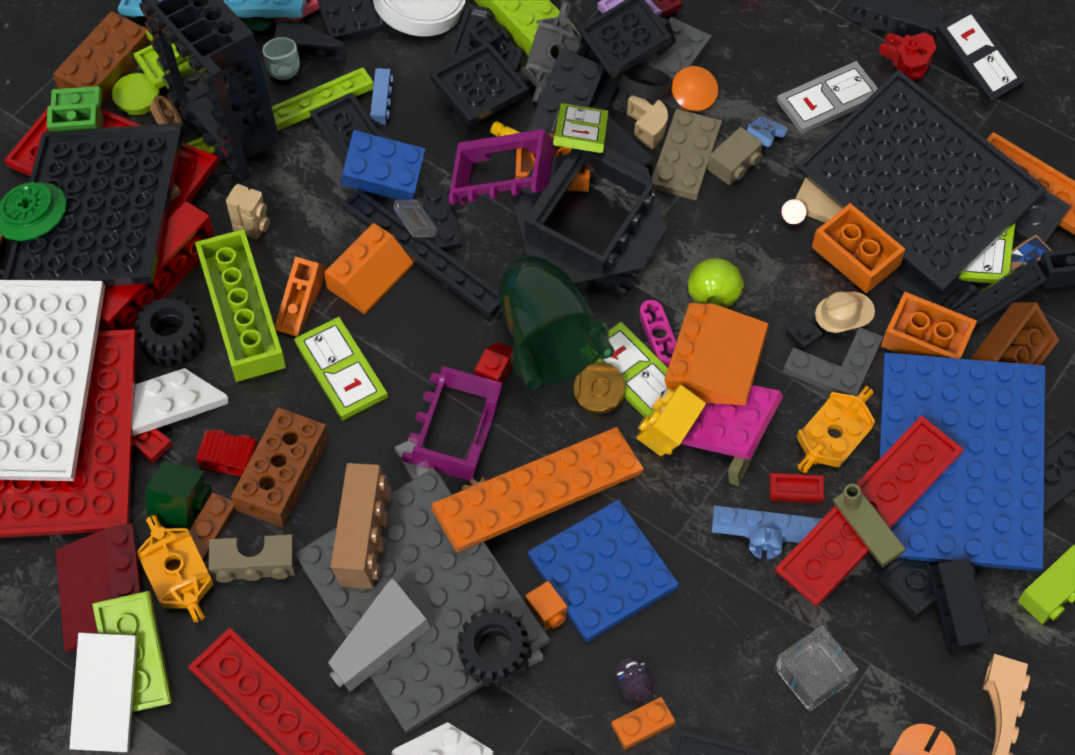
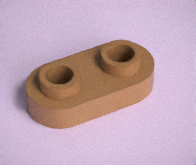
[149,96,184,126]

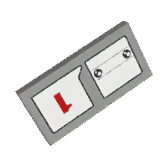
[776,61,878,134]

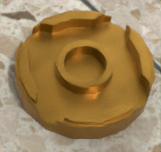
[574,362,626,414]

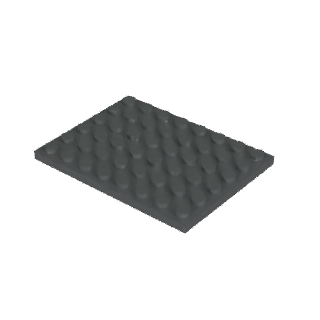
[294,468,550,735]

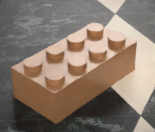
[330,463,392,589]

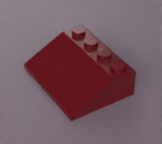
[55,524,144,653]

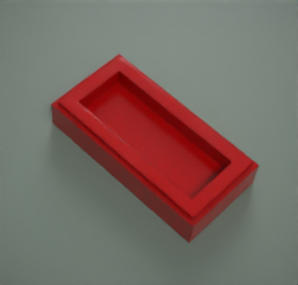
[769,473,824,503]

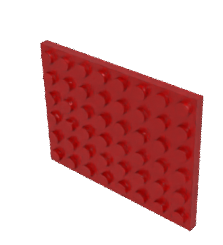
[0,329,137,538]

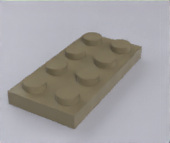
[651,109,722,201]

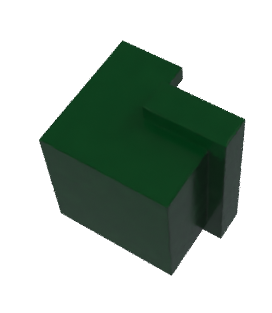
[146,461,211,529]

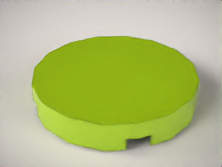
[112,73,160,115]

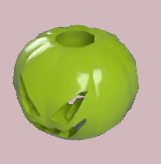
[687,258,744,309]

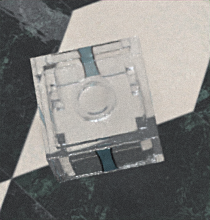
[774,625,859,712]

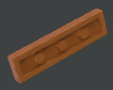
[167,492,235,571]

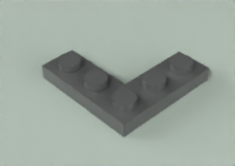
[783,327,883,396]

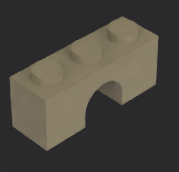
[209,534,295,583]

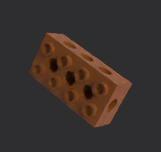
[231,408,329,528]

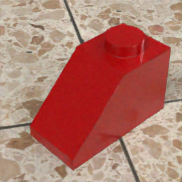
[475,342,520,387]

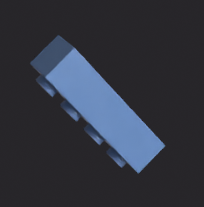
[370,68,394,125]

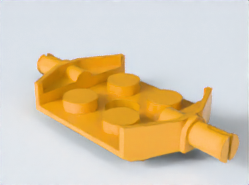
[797,386,875,473]
[137,515,213,623]

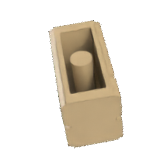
[226,184,270,239]

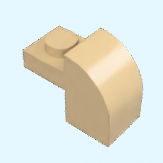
[627,95,668,150]

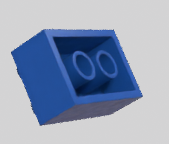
[340,130,425,203]

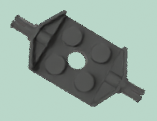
[521,2,582,103]

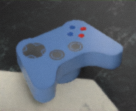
[746,117,788,147]

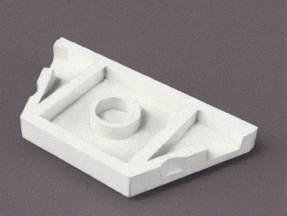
[132,368,228,436]
[392,722,494,755]

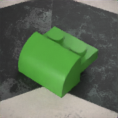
[47,86,104,132]

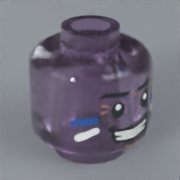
[613,658,656,701]

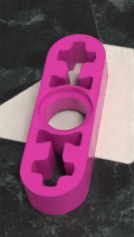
[639,300,677,368]

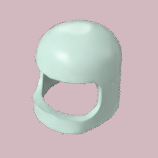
[262,37,300,80]

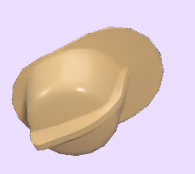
[815,291,875,333]

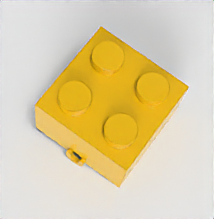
[636,385,706,456]

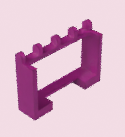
[449,129,555,205]
[401,366,503,481]

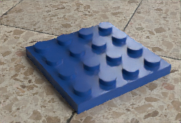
[527,500,679,643]

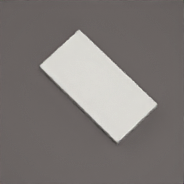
[70,633,138,752]

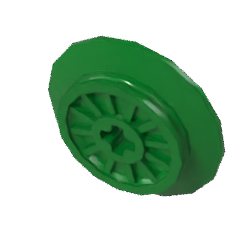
[0,182,67,241]

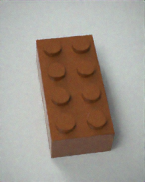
[53,11,151,106]

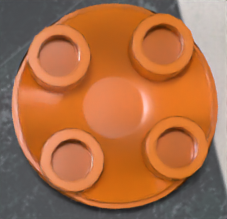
[672,66,718,111]

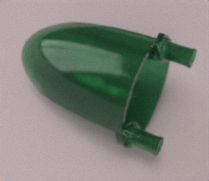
[498,256,615,390]

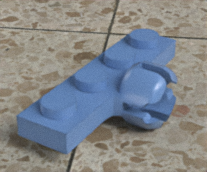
[712,505,822,560]

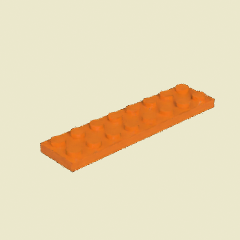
[431,427,644,553]

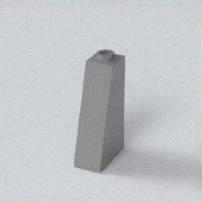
[328,578,430,691]

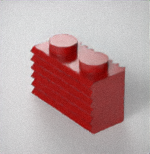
[196,430,258,476]

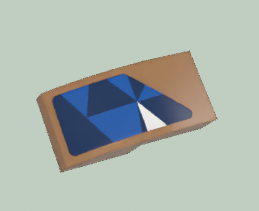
[1010,234,1052,272]

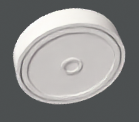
[373,0,466,36]

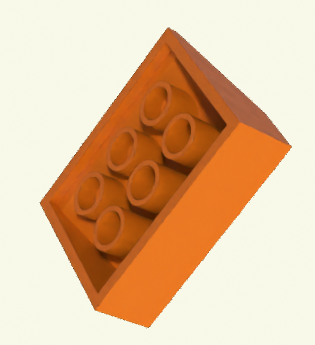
[664,303,769,405]

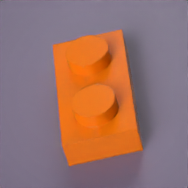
[611,697,675,750]

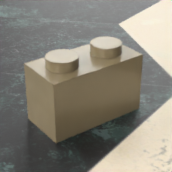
[707,127,763,186]

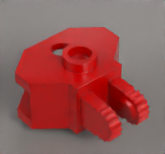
[878,32,936,81]

